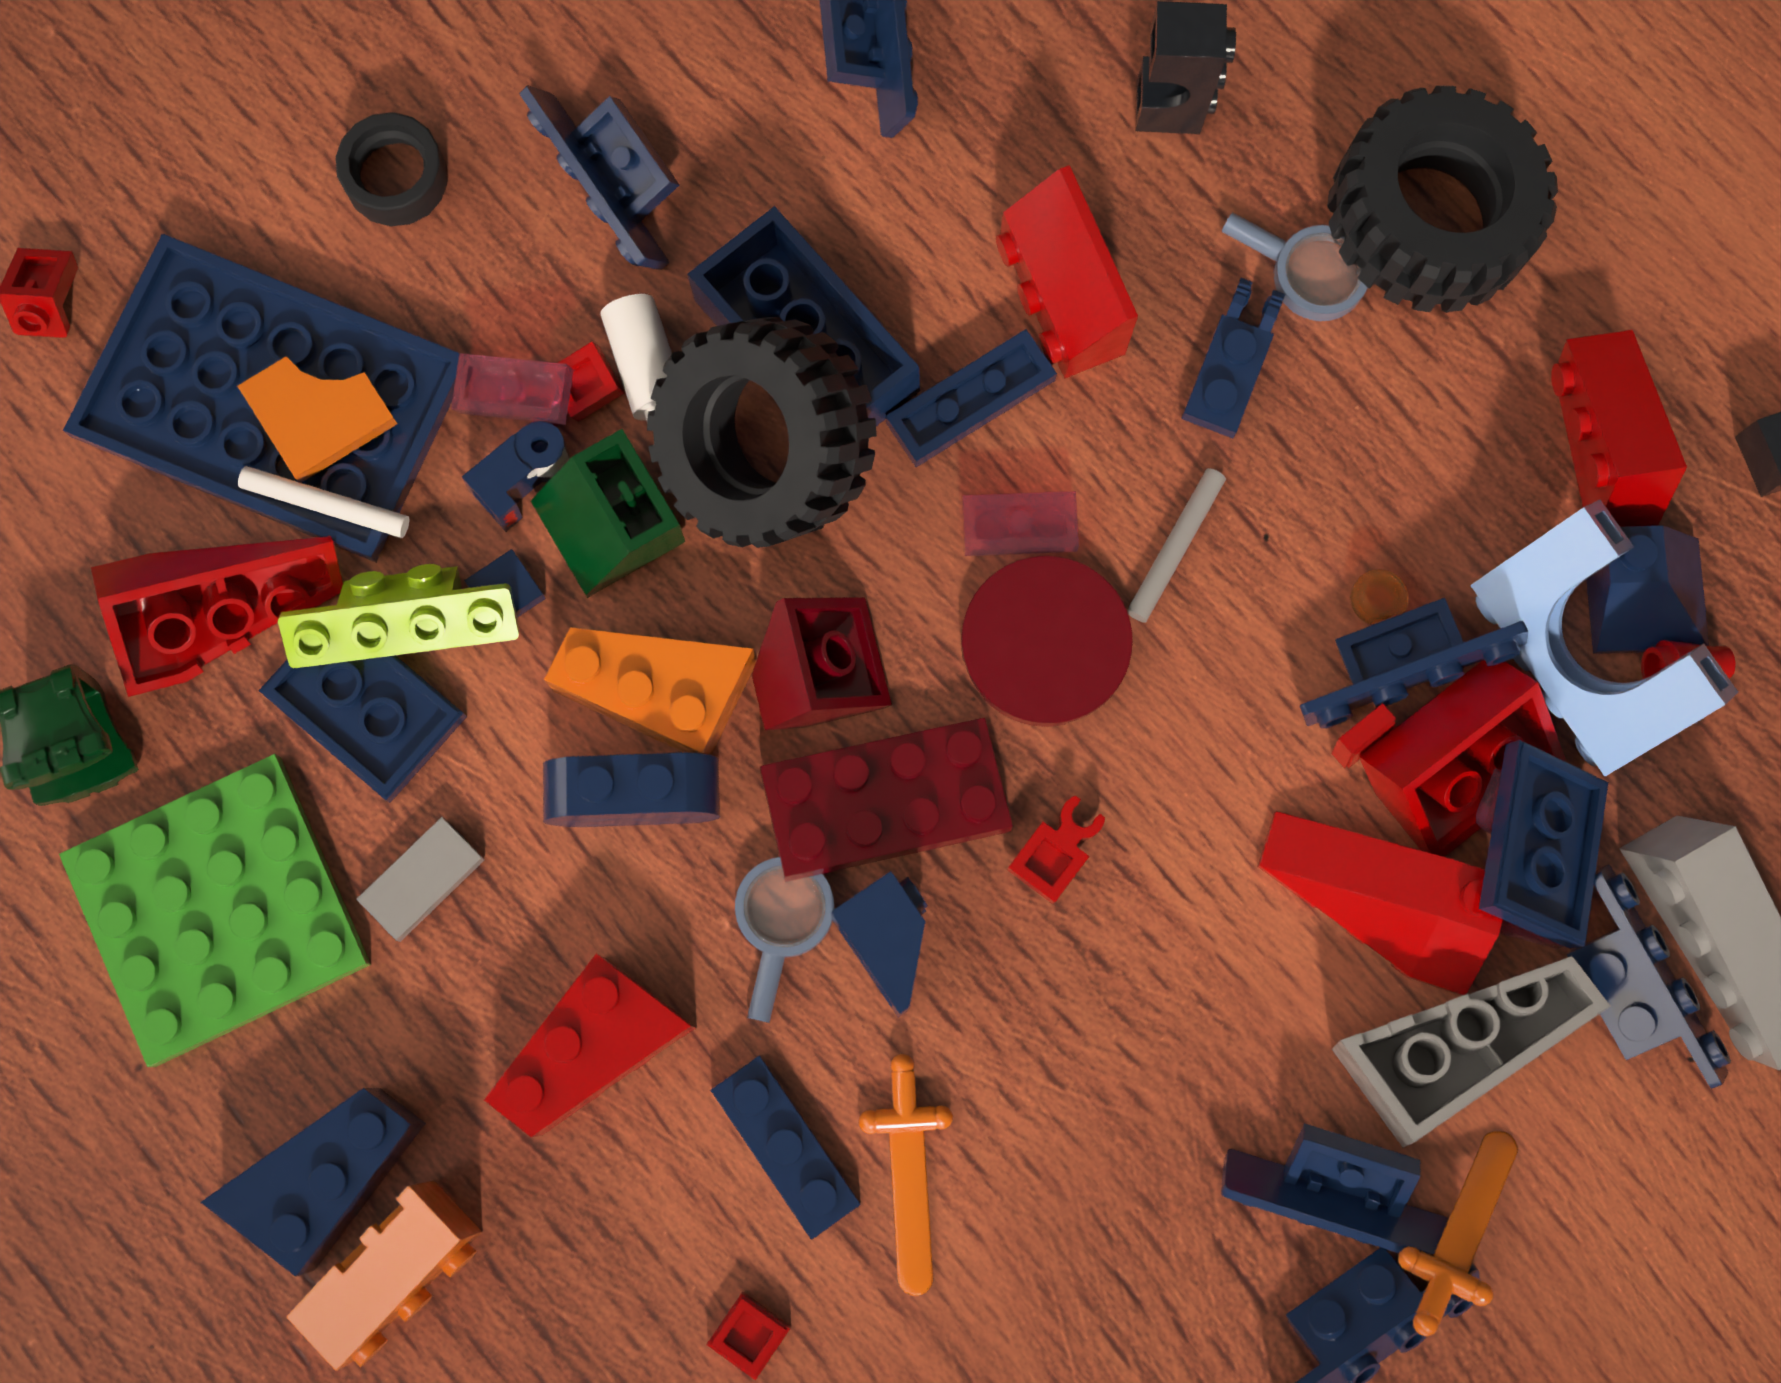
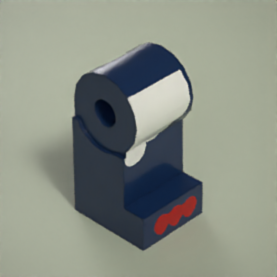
[462,421,569,532]

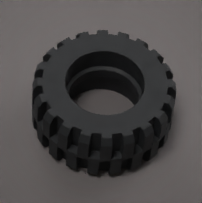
[1327,85,1558,313]
[647,317,877,548]

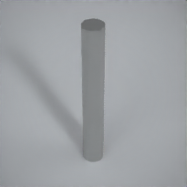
[1127,468,1226,623]

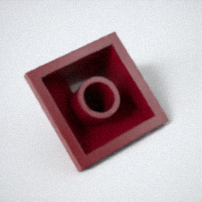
[752,597,892,730]

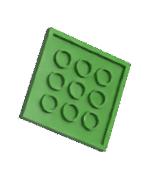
[59,754,371,1067]

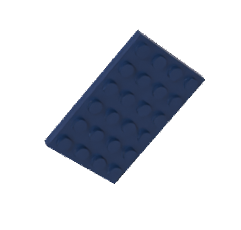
[63,233,470,562]

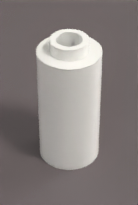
[600,294,672,421]

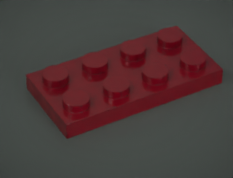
[760,717,1013,882]

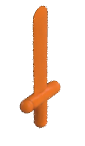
[859,1054,953,1296]
[1398,1131,1518,1336]

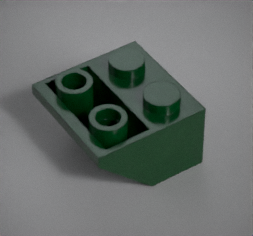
[531,429,685,598]

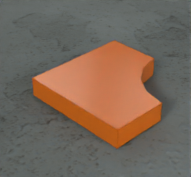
[238,356,398,483]

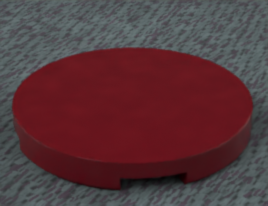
[961,556,1133,727]

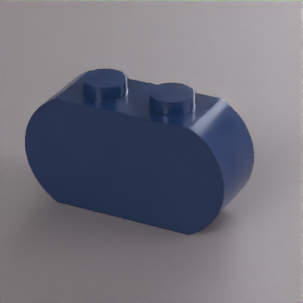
[543,752,720,827]

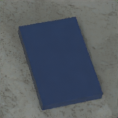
[258,655,467,803]
[1479,740,1609,949]

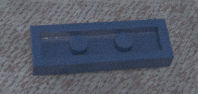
[885,329,1057,468]
[710,1056,861,1240]

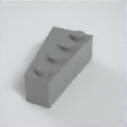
[1619,815,1781,1071]
[1332,956,1610,1148]

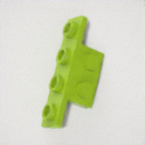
[278,564,519,668]

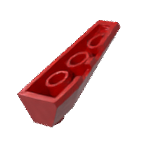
[91,536,343,697]
[1257,811,1503,996]

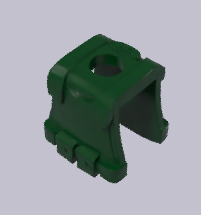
[0,664,139,806]

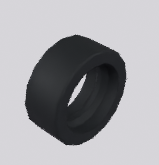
[335,112,448,227]

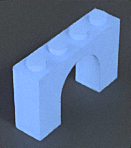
[1470,500,1739,776]

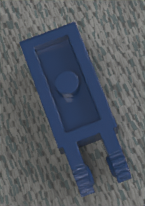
[1181,278,1285,438]

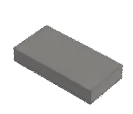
[356,817,485,942]

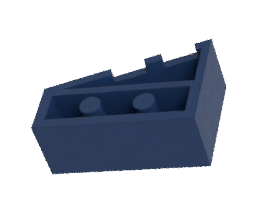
[200,1088,426,1277]

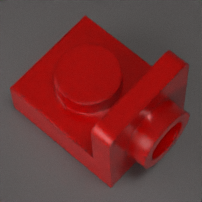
[0,248,78,338]

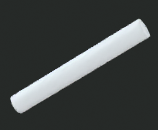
[238,466,409,538]

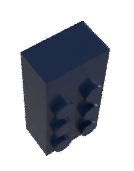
[687,206,920,426]

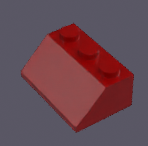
[996,165,1138,379]
[1359,660,1566,857]

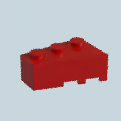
[1551,330,1687,527]
[484,954,696,1137]

